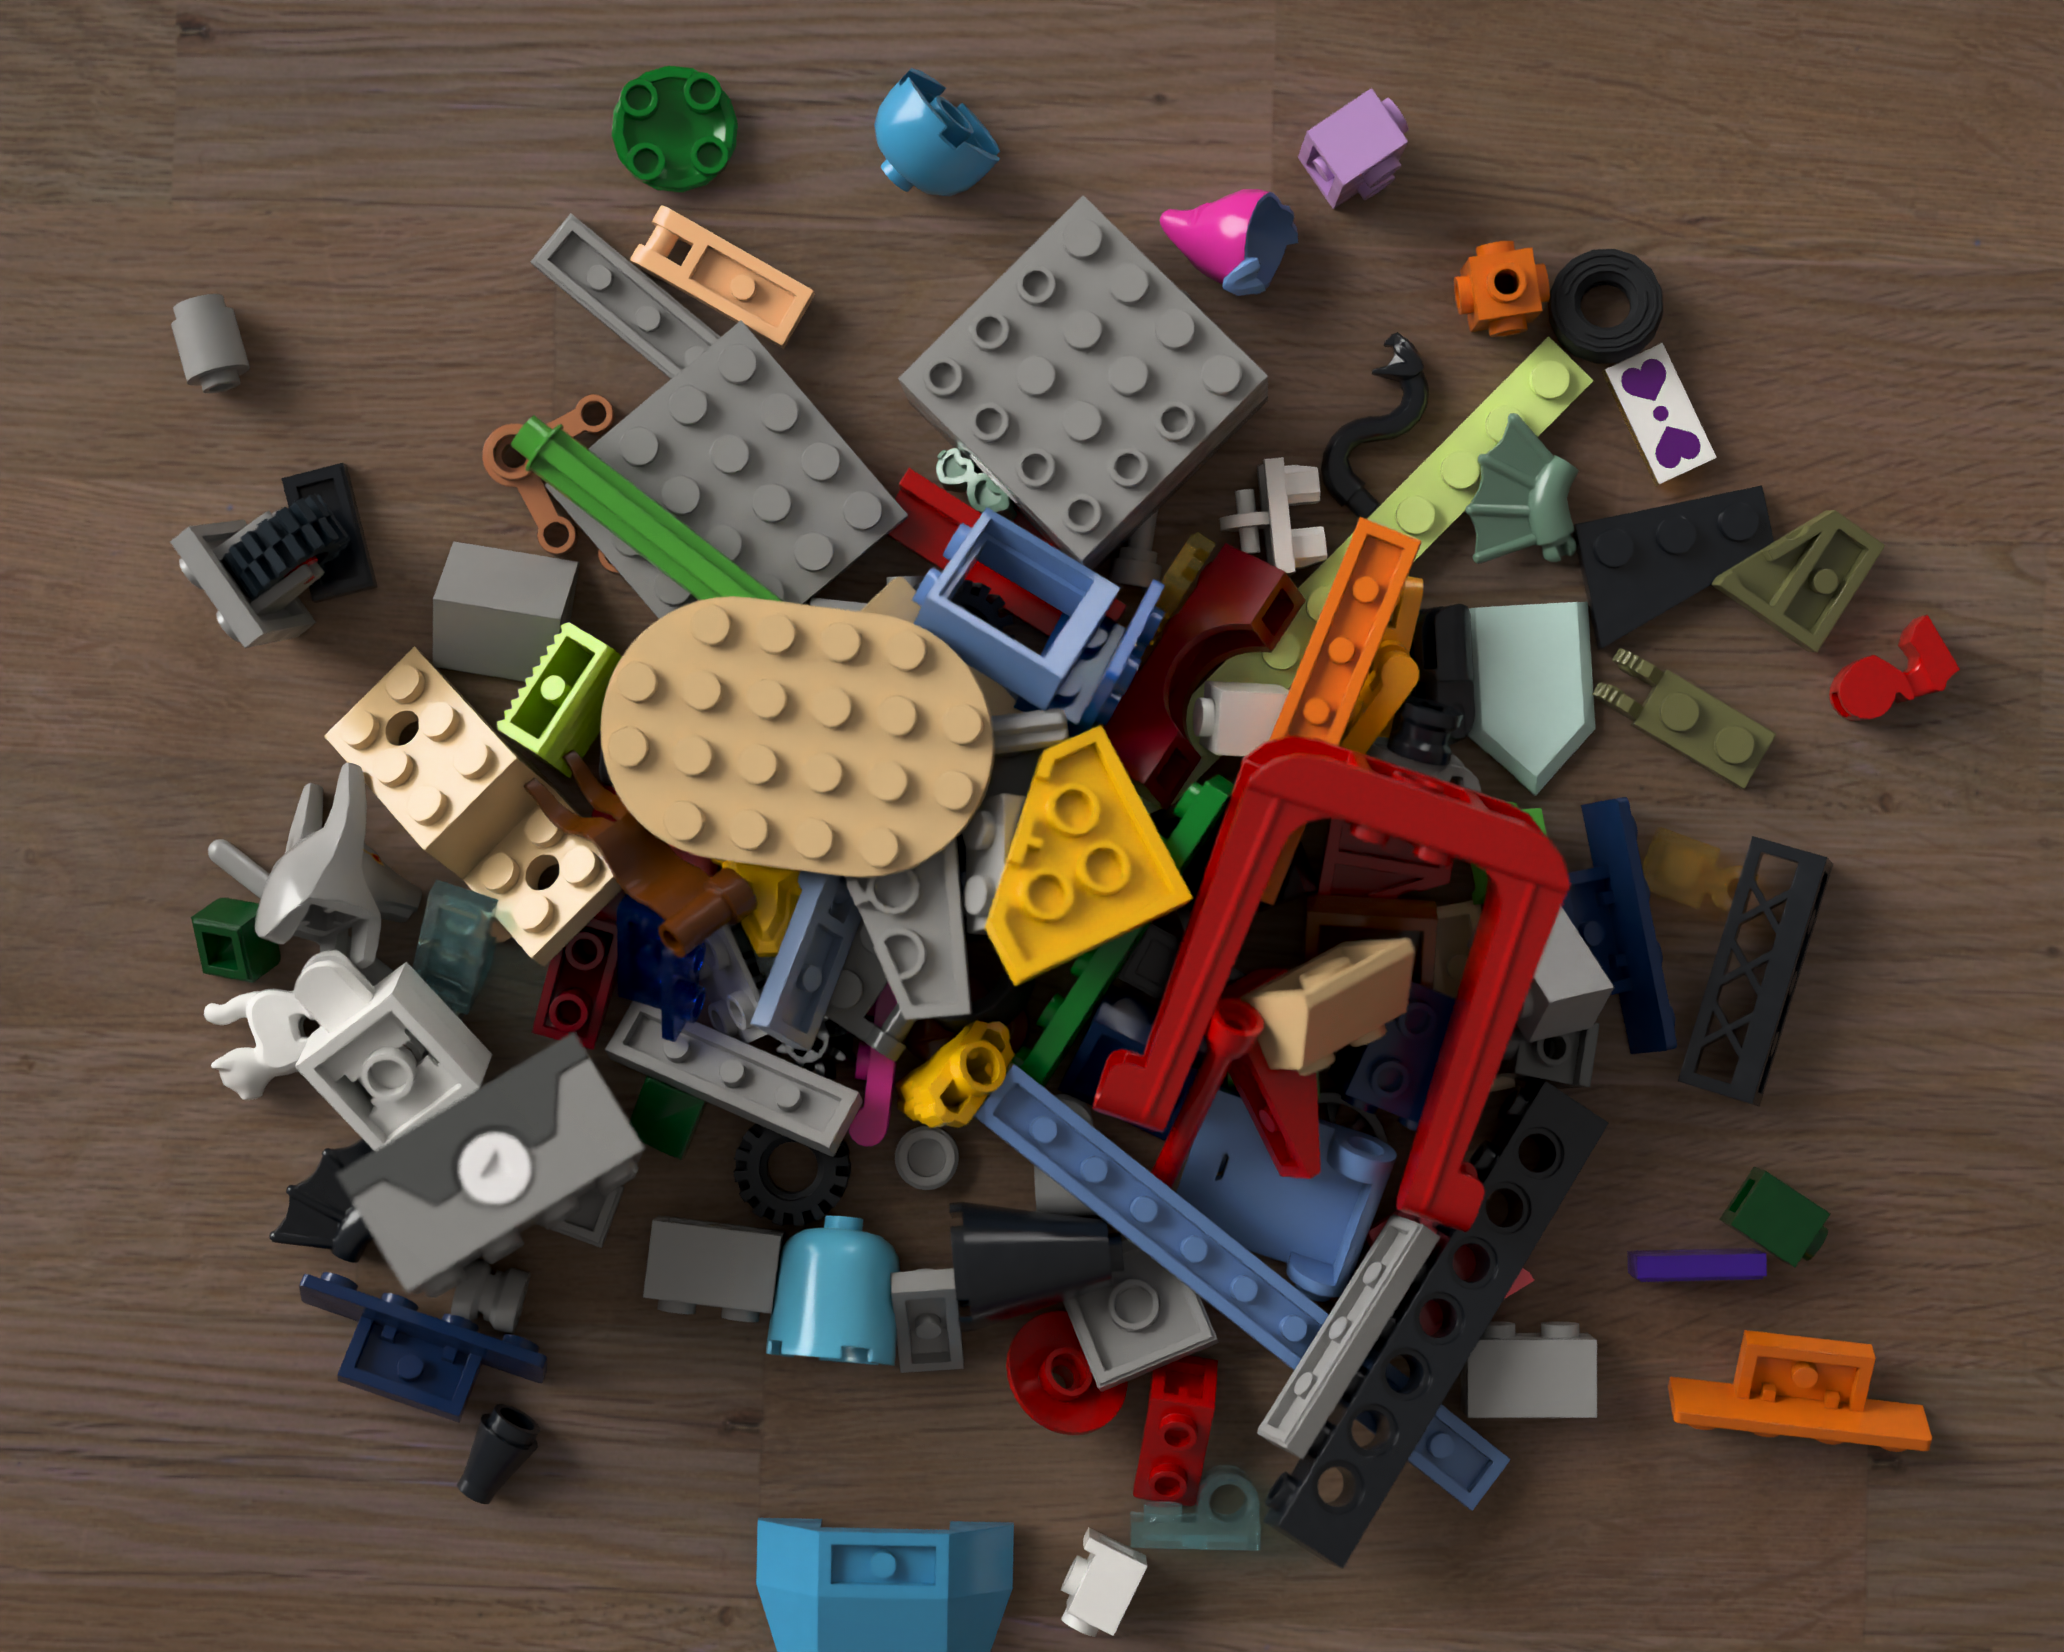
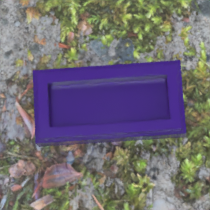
[1627,1248,1767,1282]

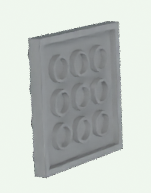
[545,320,908,619]

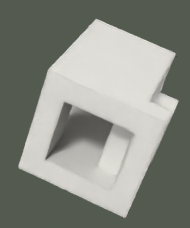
[1061,1527,1147,1637]

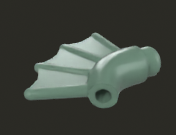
[1465,413,1579,564]

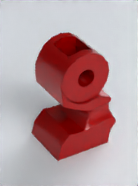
[1829,614,1960,721]

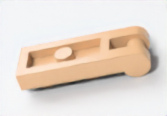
[629,205,815,349]

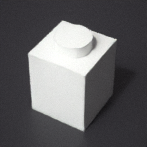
[1193,681,1289,756]

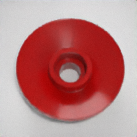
[1006,1311,1128,1435]

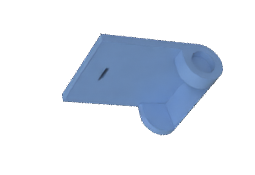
[1176,1086,1397,1302]

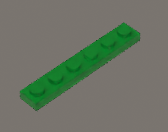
[1010,774,1234,1088]

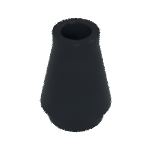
[457,1404,540,1504]

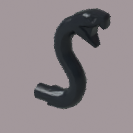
[1321,332,1429,519]

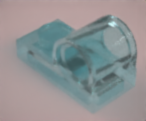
[413,880,499,1015]
[1129,1464,1261,1551]

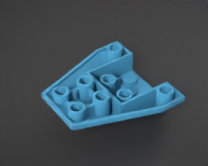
[756,1518,1014,1652]

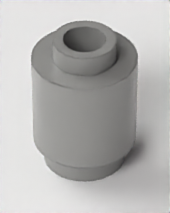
[171,294,250,394]

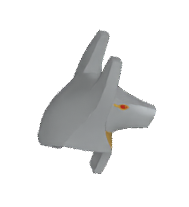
[255,762,422,969]

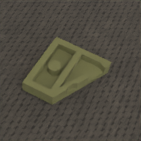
[1711,510,1886,653]

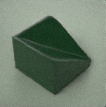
[191,897,281,983]
[629,1076,708,1160]

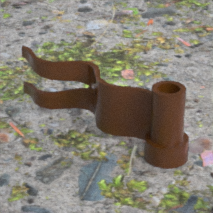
[524,750,757,958]

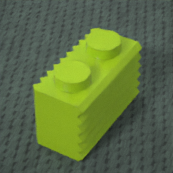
[497,622,622,778]

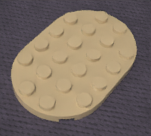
[601,596,995,878]

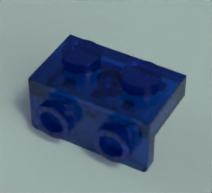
[616,893,706,1042]

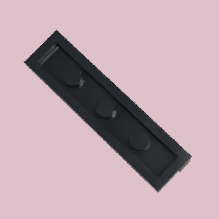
[1678,836,1833,1107]

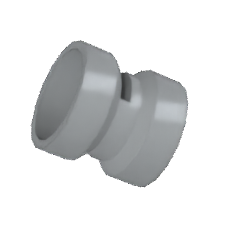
[450,1259,531,1334]

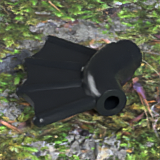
[269,1138,374,1263]

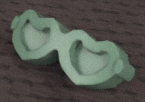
[936,448,1017,521]

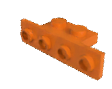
[1668,1330,1932,1452]

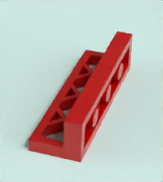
[887,468,1127,638]

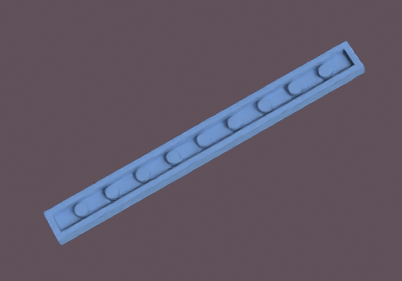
[973,1063,1511,1511]

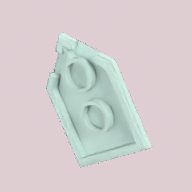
[1468,602,1596,796]

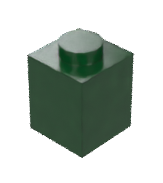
[1719,1167,1830,1268]

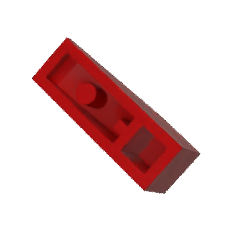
[1218,968,1321,1179]

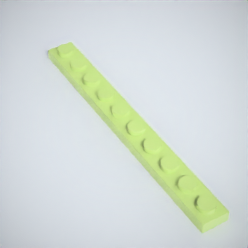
[1139,336,1594,814]

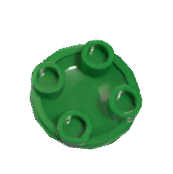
[611,66,738,193]

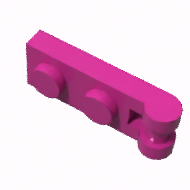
[849,982,897,1147]

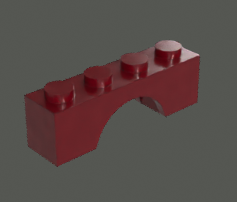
[1099,543,1306,811]

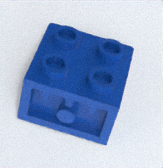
[1014,579,1166,738]

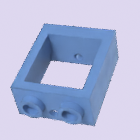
[912,507,1120,711]

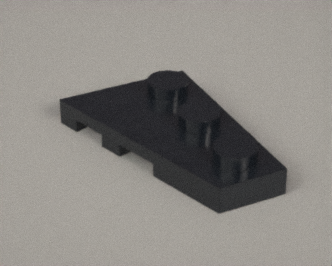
[1573,485,1774,650]

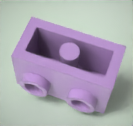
[1298,88,1409,209]

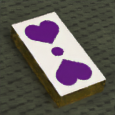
[1602,343,1717,487]

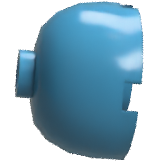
[874,68,1000,196]

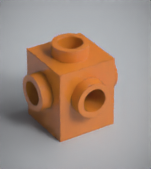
[1454,241,1550,337]

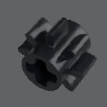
[777,1015,857,1080]

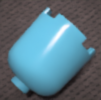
[766,1215,900,1366]

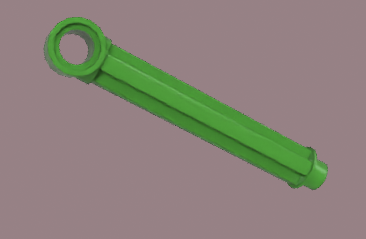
[511,416,785,602]

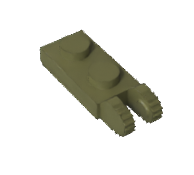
[1592,648,1776,789]

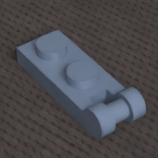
[750,871,862,1051]

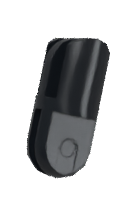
[1409,604,1475,745]

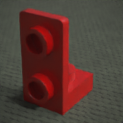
[1133,1356,1218,1506]

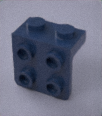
[1328,980,1456,1132]

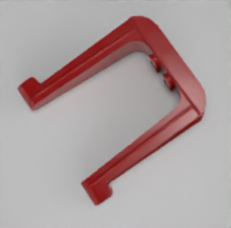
[1092,735,1570,1233]

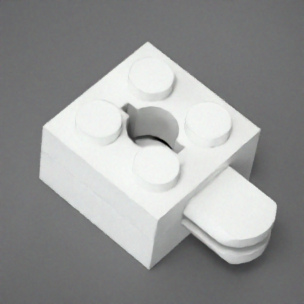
[293,950,492,1151]

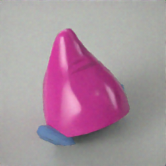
[1160,189,1298,296]

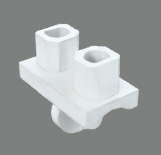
[1219,457,1327,577]

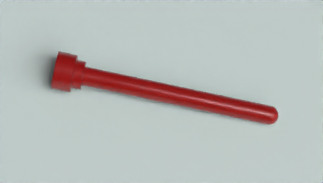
[1151,998,1264,1189]

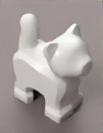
[204,988,315,1100]

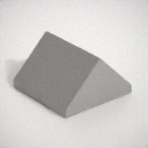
[433,541,580,682]

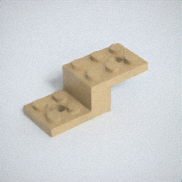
[324,646,622,967]

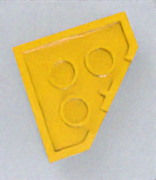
[985,725,1193,986]

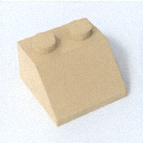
[1240,939,1415,1075]

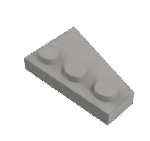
[845,837,973,1020]

